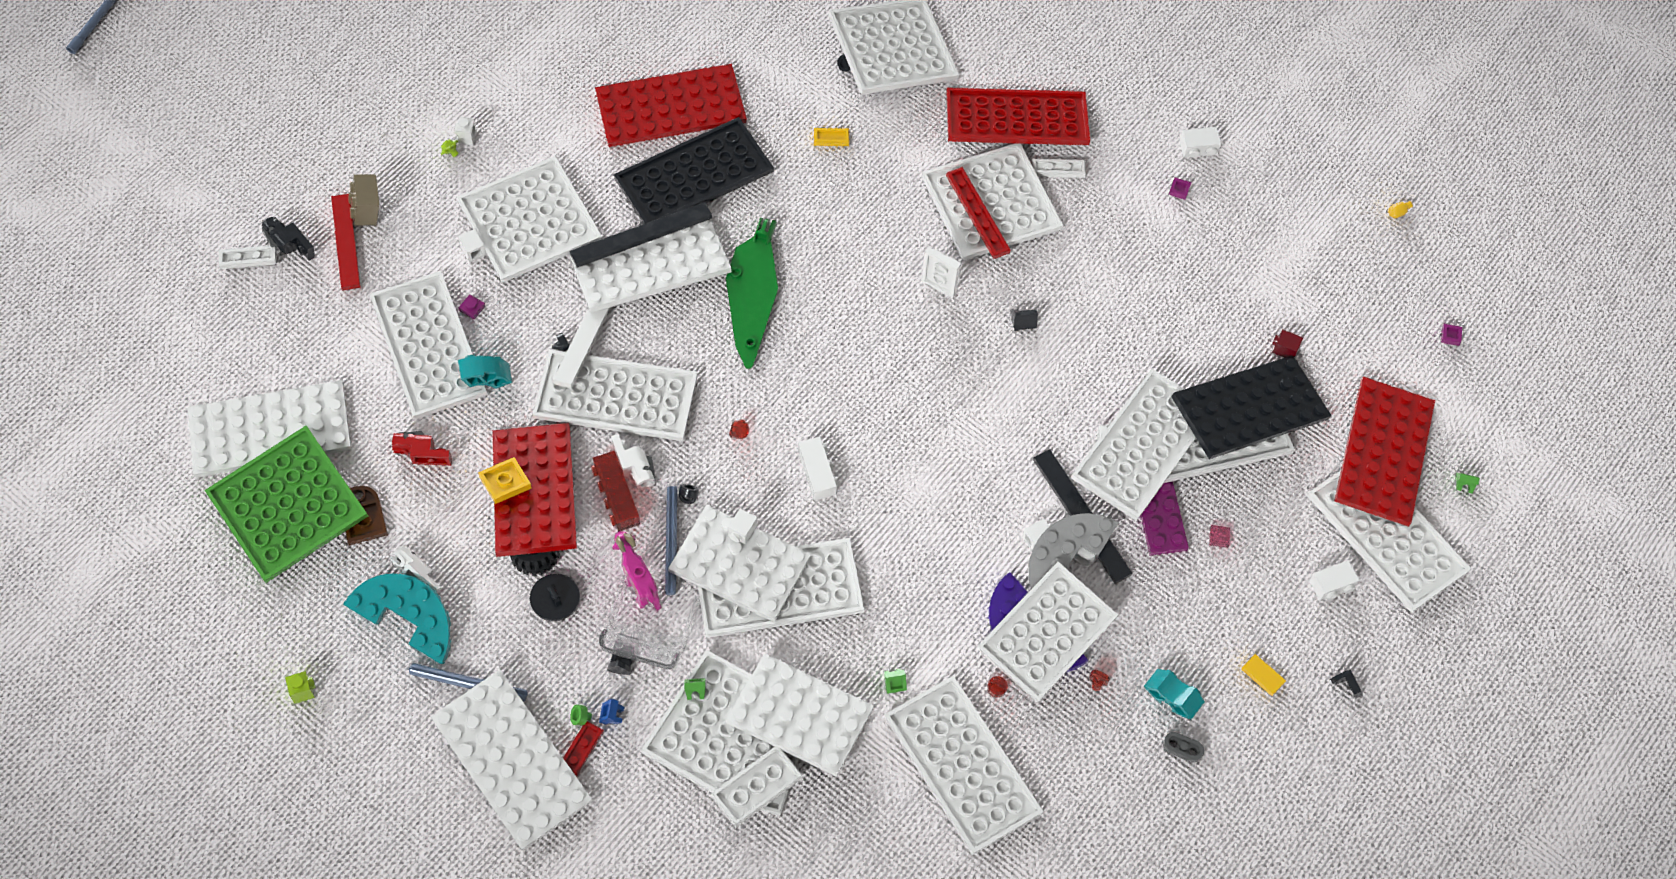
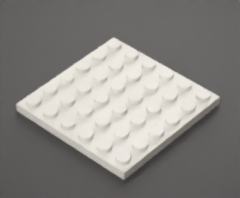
[828,0,959,94]
[921,143,1063,261]
[456,156,602,283]
[641,650,785,793]

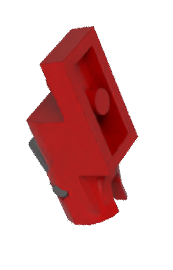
[392,431,452,466]

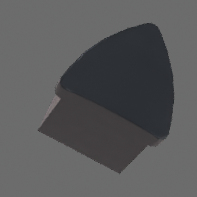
[1010,309,1038,331]
[607,645,635,675]
[1330,669,1363,699]

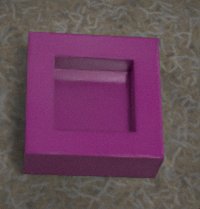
[1168,177,1192,200]
[458,294,486,320]
[1441,323,1462,346]

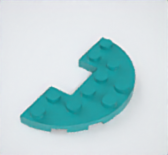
[343,573,452,664]

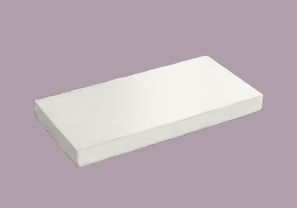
[711,746,803,828]

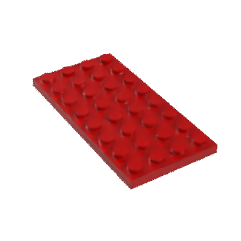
[595,63,747,147]
[946,88,1090,146]
[1334,376,1435,527]
[492,423,577,557]

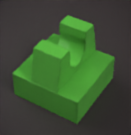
[1455,472,1480,494]
[884,669,907,694]
[684,678,706,700]

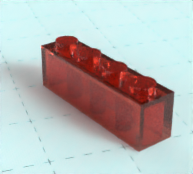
[591,450,641,532]

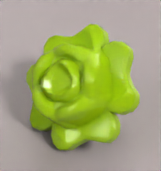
[441,139,459,158]

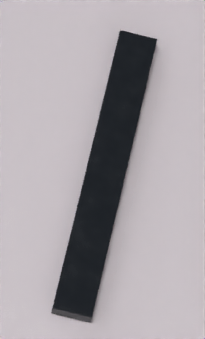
[569,202,713,268]
[1033,449,1132,584]

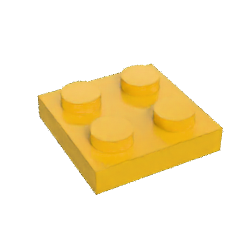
[478,457,531,504]

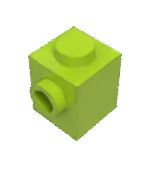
[285,671,316,704]

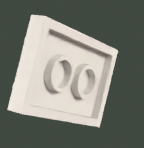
[921,246,961,298]

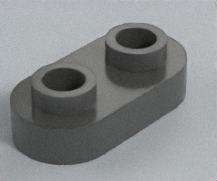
[1163,732,1204,763]

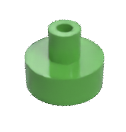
[570,704,592,726]

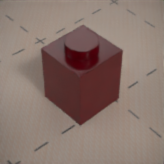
[1272,329,1303,358]

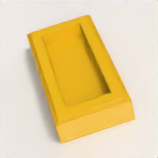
[814,128,849,146]
[1241,654,1286,696]

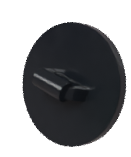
[529,574,580,621]

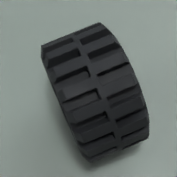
[510,551,560,576]

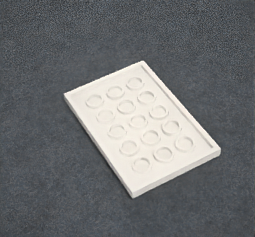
[668,505,811,622]
[977,562,1118,703]
[726,653,874,777]

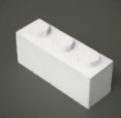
[798,437,839,501]

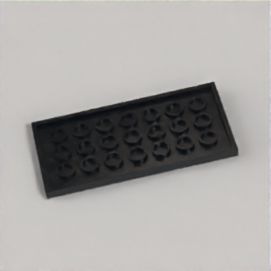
[614,117,774,224]
[1171,356,1332,460]

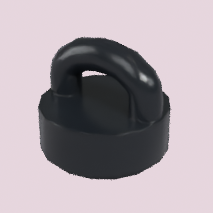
[837,54,851,72]
[552,332,570,351]
[679,484,699,504]

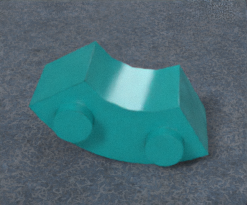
[458,355,513,389]
[1144,669,1205,720]

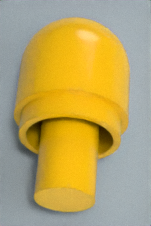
[1388,201,1413,219]

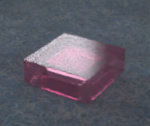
[1209,525,1230,548]

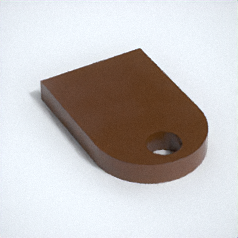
[345,485,388,546]

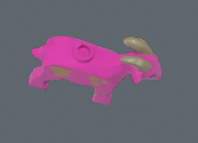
[612,531,662,611]

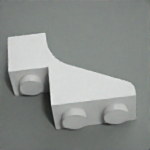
[1022,519,1095,566]

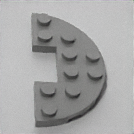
[1028,513,1119,589]

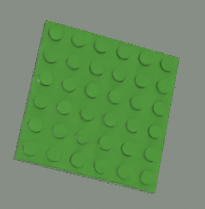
[204,426,368,583]

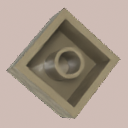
[348,174,379,226]

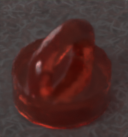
[729,420,749,439]
[1089,670,1110,692]
[987,676,1008,698]

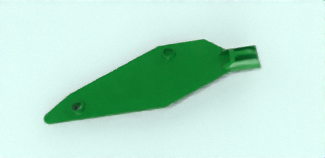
[726,217,778,369]

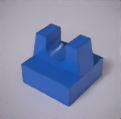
[599,699,625,725]

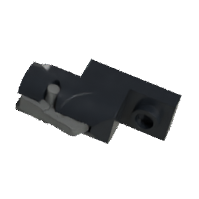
[261,217,315,261]

